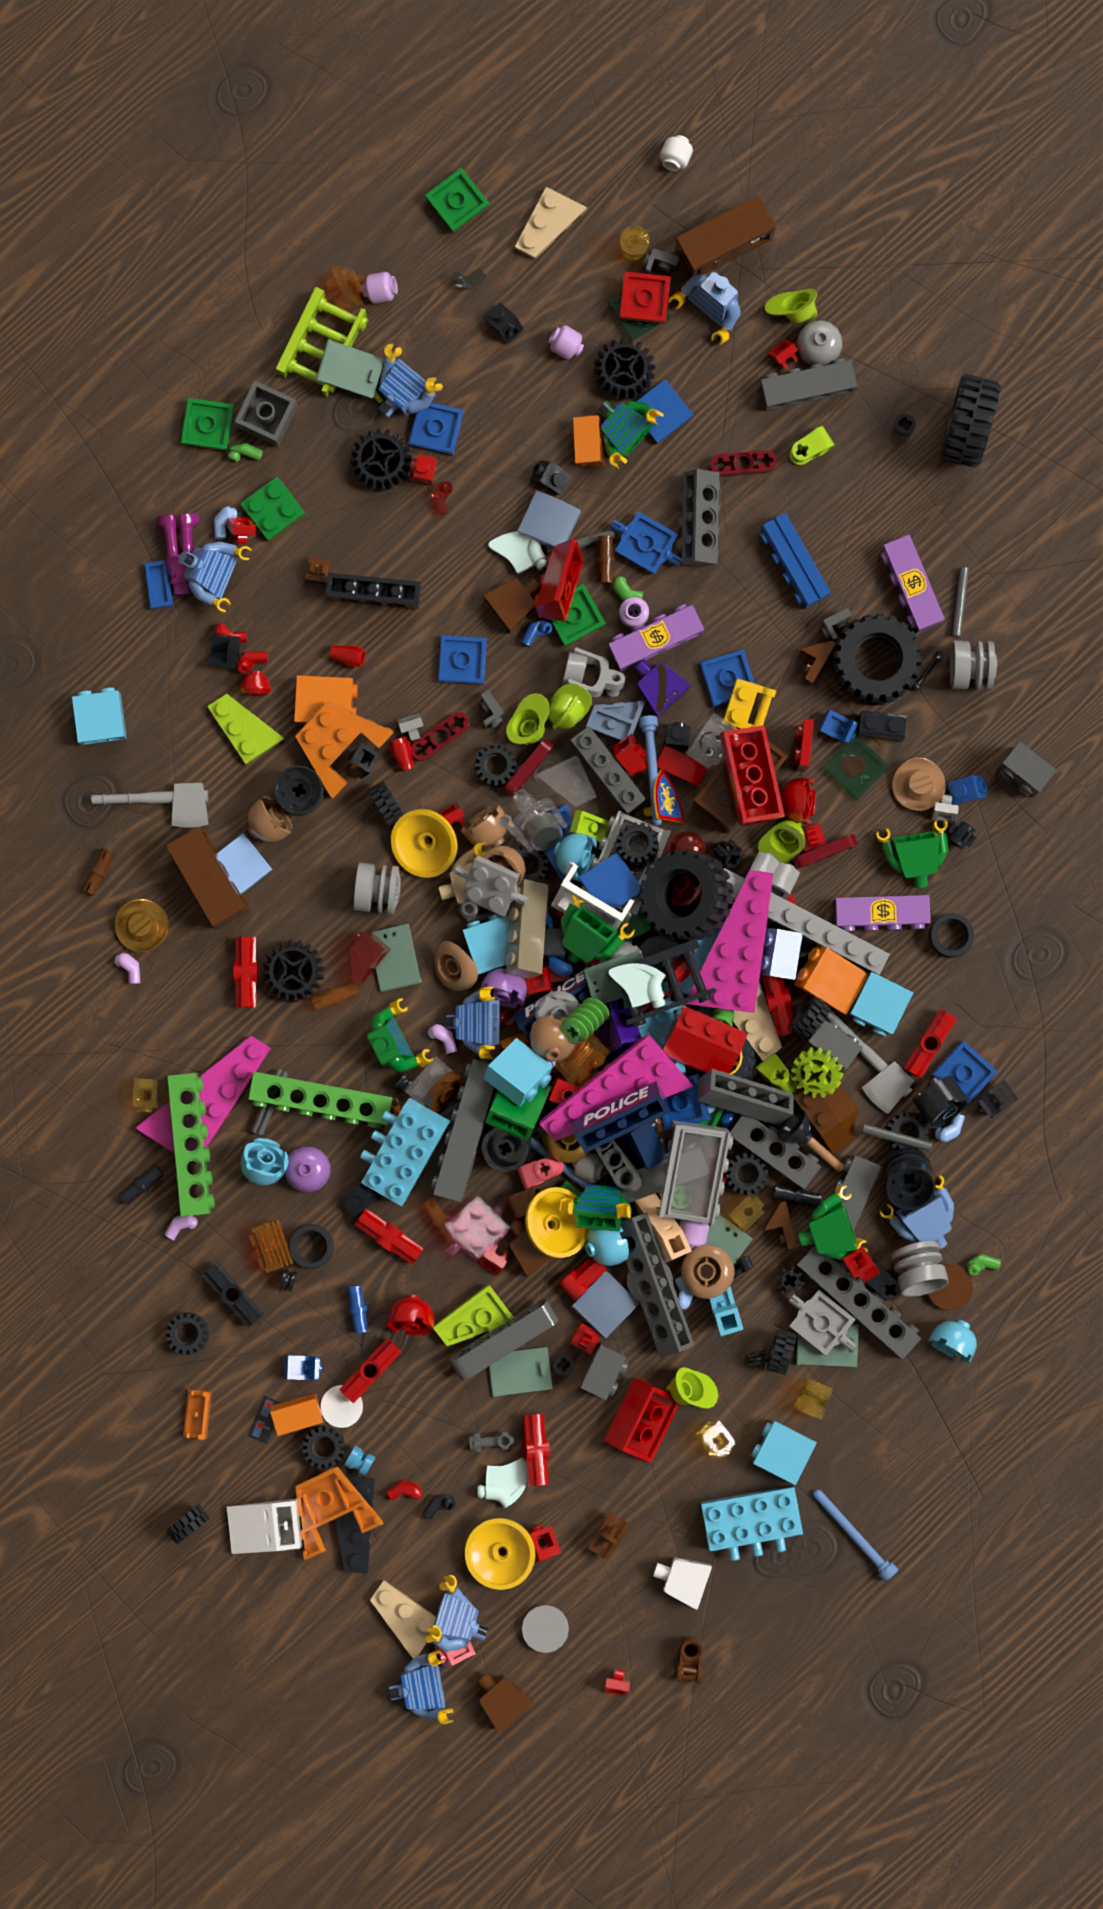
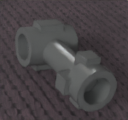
[469,1431,514,1452]

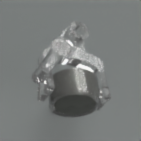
[499,789,568,852]

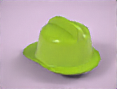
[765,289,817,323]
[548,683,592,730]
[506,693,550,745]
[758,820,805,863]
[666,1367,718,1409]

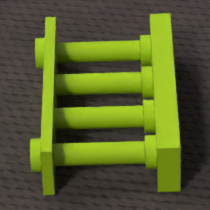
[276,287,368,397]

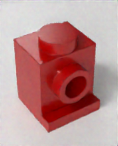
[410,454,437,486]
[613,733,648,776]
[548,1077,581,1104]
[843,1246,880,1283]
[530,1525,561,1564]

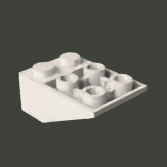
[227,1498,302,1554]

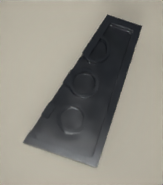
[335,1476,375,1574]

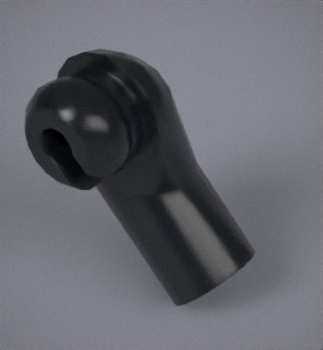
[422,1494,456,1520]

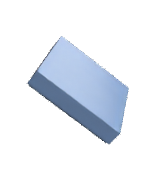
[217,833,272,894]

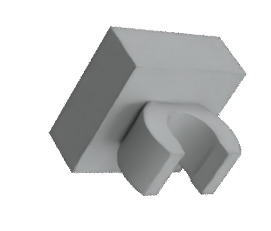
[398,713,424,741]
[931,795,959,823]

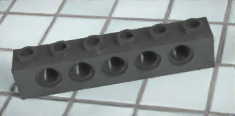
[620,1212,695,1358]
[796,1244,921,1360]

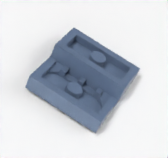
[518,491,581,549]
[571,1271,640,1339]

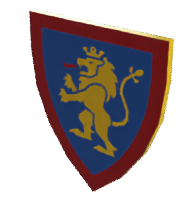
[644,769,685,823]

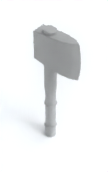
[91,783,209,828]
[826,1010,914,1114]

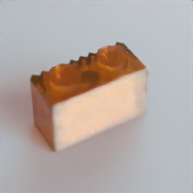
[555,1034,609,1087]
[249,1219,294,1273]

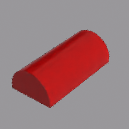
[719,725,785,826]

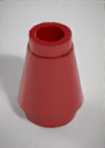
[330,645,366,668]
[388,736,414,772]

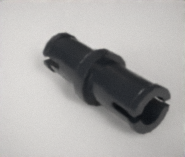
[119,1164,164,1205]
[773,1184,822,1208]

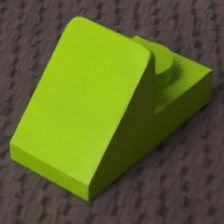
[570,810,611,843]

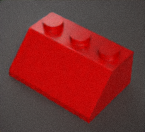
[534,539,584,622]
[662,1005,748,1074]
[604,1377,680,1463]

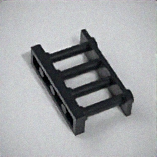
[606,939,716,1028]

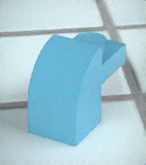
[709,1287,743,1336]

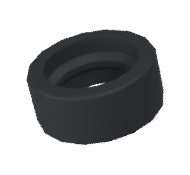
[928,913,974,958]
[289,1224,334,1269]

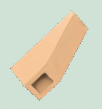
[634,1194,691,1263]

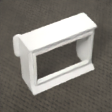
[551,862,634,930]

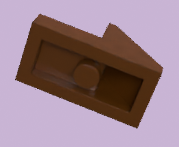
[799,641,836,686]
[763,1201,797,1249]

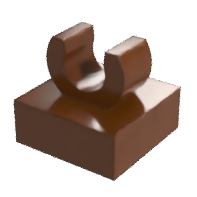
[305,557,332,584]

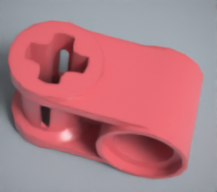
[517,1156,564,1190]

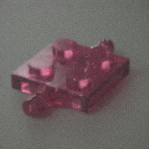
[444,1197,510,1261]

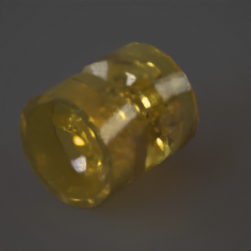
[619,226,650,264]
[794,1378,834,1419]

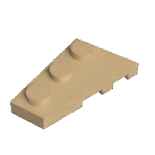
[515,187,587,259]
[733,982,782,1061]
[370,1580,436,1659]

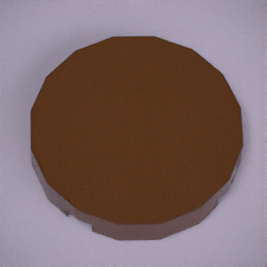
[425,1071,463,1113]
[927,1263,974,1311]

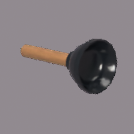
[777,1109,844,1172]

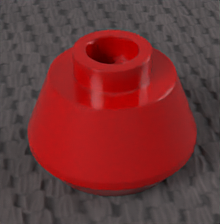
[240,671,271,696]

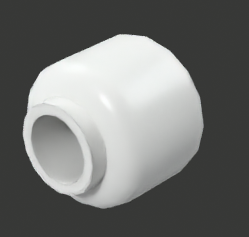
[660,135,693,172]

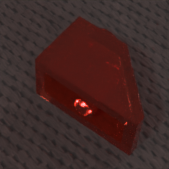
[350,931,391,985]

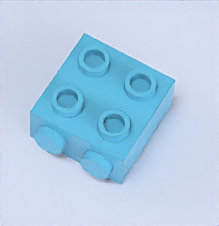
[72,688,127,746]
[463,914,510,976]
[849,972,913,1037]
[483,1038,553,1107]
[751,1420,817,1485]

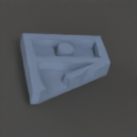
[586,701,645,741]

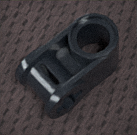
[866,1258,901,1301]

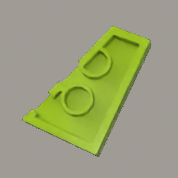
[208,694,285,765]
[434,1284,513,1346]

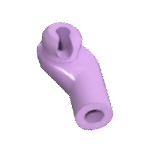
[164,1215,198,1240]

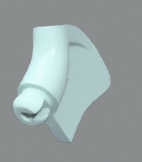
[489,531,547,574]
[608,963,666,1008]
[477,1457,527,1509]

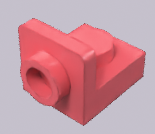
[434,1642,475,1667]

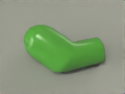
[228,443,263,462]
[613,576,643,601]
[966,1254,1001,1276]

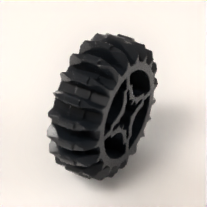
[593,337,655,400]
[350,428,412,491]
[262,940,325,1003]

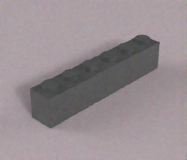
[431,1059,496,1204]

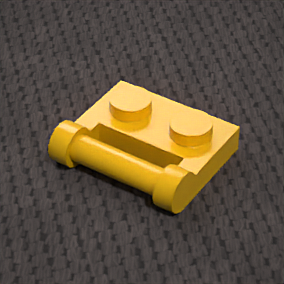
[722,678,776,729]

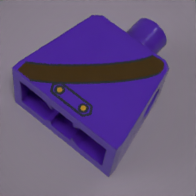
[634,659,690,717]
[598,1000,642,1059]

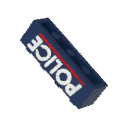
[513,964,598,1043]
[572,1081,670,1153]

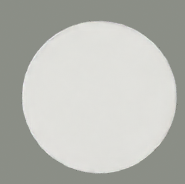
[321,1385,363,1428]

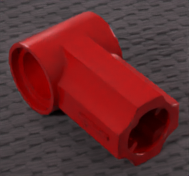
[558,1257,607,1301]

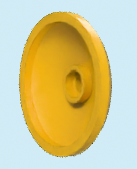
[391,809,457,878]
[525,1187,589,1258]
[465,1518,535,1590]

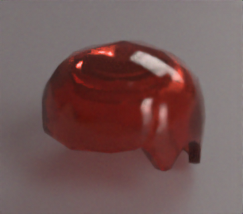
[669,831,706,854]

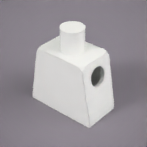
[653,1558,712,1609]

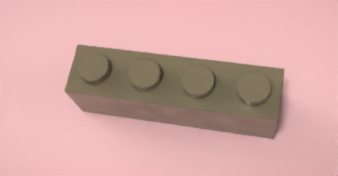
[505,879,548,979]

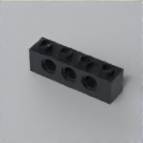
[326,573,421,609]

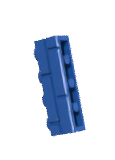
[759,513,831,609]

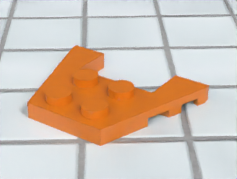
[295,701,394,798]
[295,1467,384,1560]

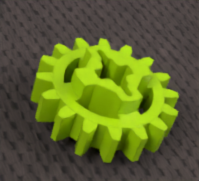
[791,1047,843,1098]

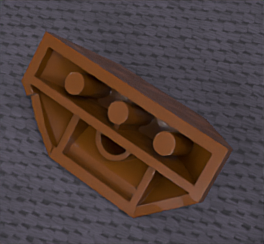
[789,1067,858,1155]

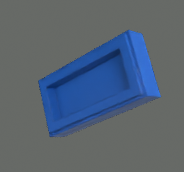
[144,560,174,610]

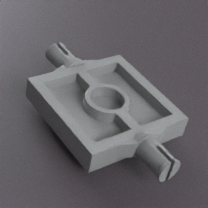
[454,856,529,916]
[788,1290,857,1356]

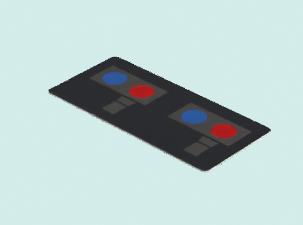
[248,1396,282,1444]

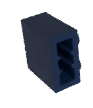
[618,1121,667,1170]

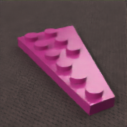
[686,870,774,1013]
[539,1033,693,1141]
[136,1036,271,1166]

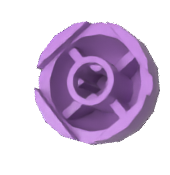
[481,966,527,1009]
[284,1146,331,1193]

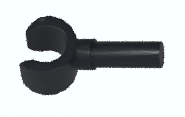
[733,1256,753,1280]

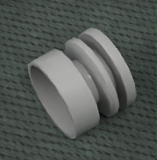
[950,640,997,690]
[354,862,401,915]
[891,1241,949,1297]

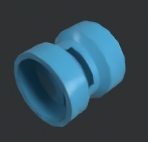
[344,1446,376,1477]

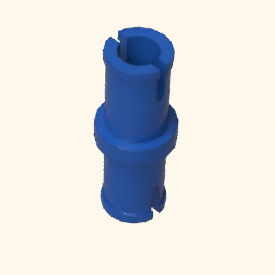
[347,1285,369,1334]

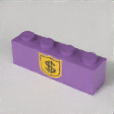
[880,534,945,633]
[608,604,704,672]
[834,895,931,932]

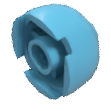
[554,833,597,881]
[240,1138,289,1186]
[585,1228,629,1266]
[928,1319,977,1363]

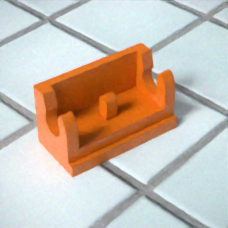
[573,415,605,467]
[183,1389,212,1440]
[270,1393,323,1436]

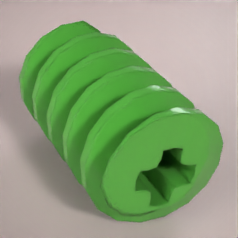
[560,998,609,1044]

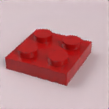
[620,272,671,324]
[793,719,814,772]

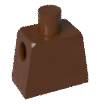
[484,578,541,634]
[508,1219,552,1277]
[477,1672,533,1733]

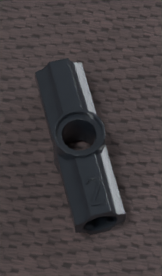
[202,1261,264,1328]

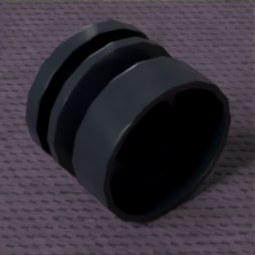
[274,765,323,816]
[883,1148,936,1210]

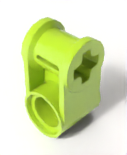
[789,426,835,466]
[756,1053,797,1094]

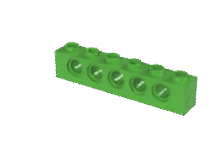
[248,1072,392,1129]
[168,1073,215,1216]

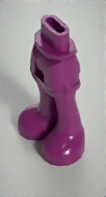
[156,514,200,595]

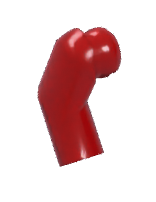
[214,623,248,643]
[236,651,268,674]
[386,1480,423,1501]

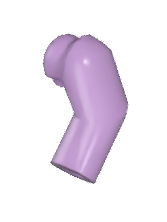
[115,953,140,984]
[428,1024,457,1054]

